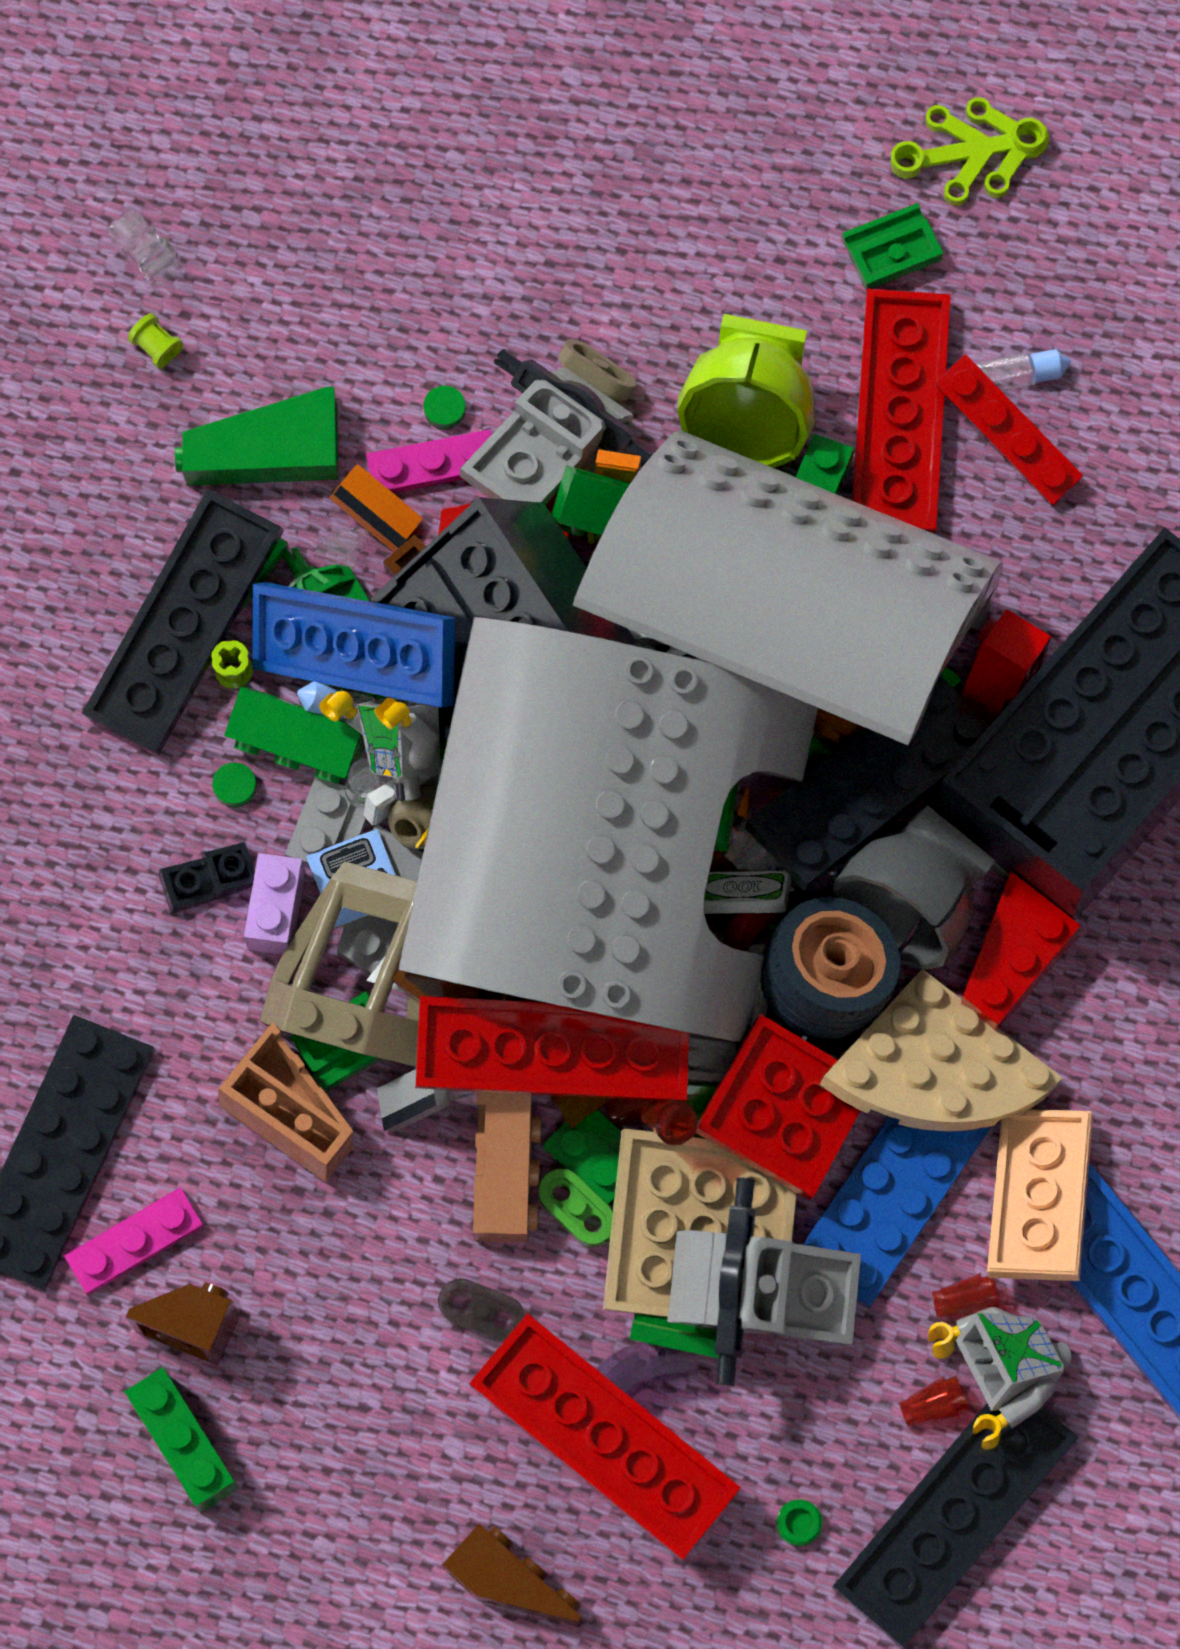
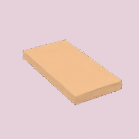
[987,1109,1093,1281]

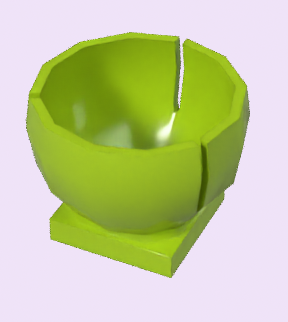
[677,314,816,468]

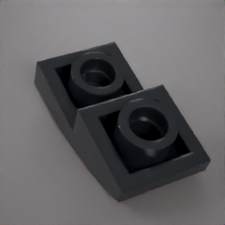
[158,842,255,914]

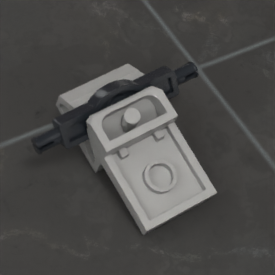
[460,349,653,505]
[668,1178,861,1387]

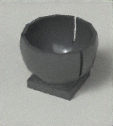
[831,805,996,970]

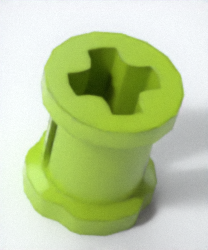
[128,313,184,369]
[211,640,253,689]

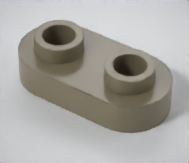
[558,339,637,402]

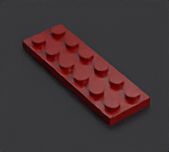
[852,289,951,534]
[415,996,690,1102]
[469,1313,741,1561]

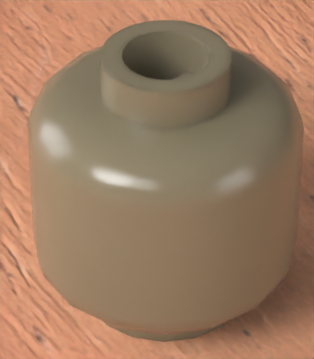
[388,785,437,850]

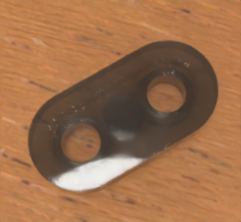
[438,1279,525,1343]

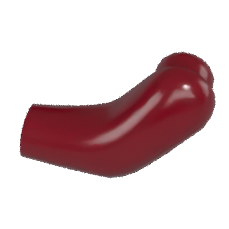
[723,909,787,952]

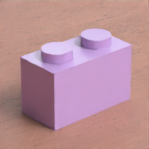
[244,853,306,955]

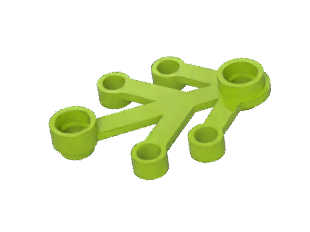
[890,97,1049,206]

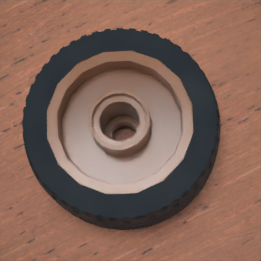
[760,896,901,1040]

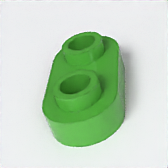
[539,1169,613,1247]

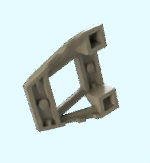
[260,862,419,1067]

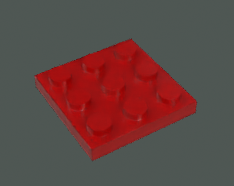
[694,1014,861,1200]

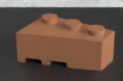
[218,1022,353,1182]
[473,1092,542,1243]

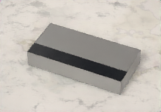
[377,1069,449,1131]

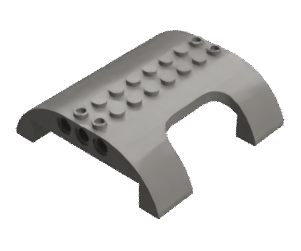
[573,430,1003,745]
[398,617,818,1043]

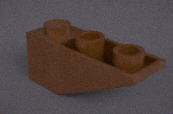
[442,1523,583,1626]

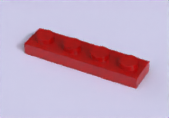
[934,354,1083,506]

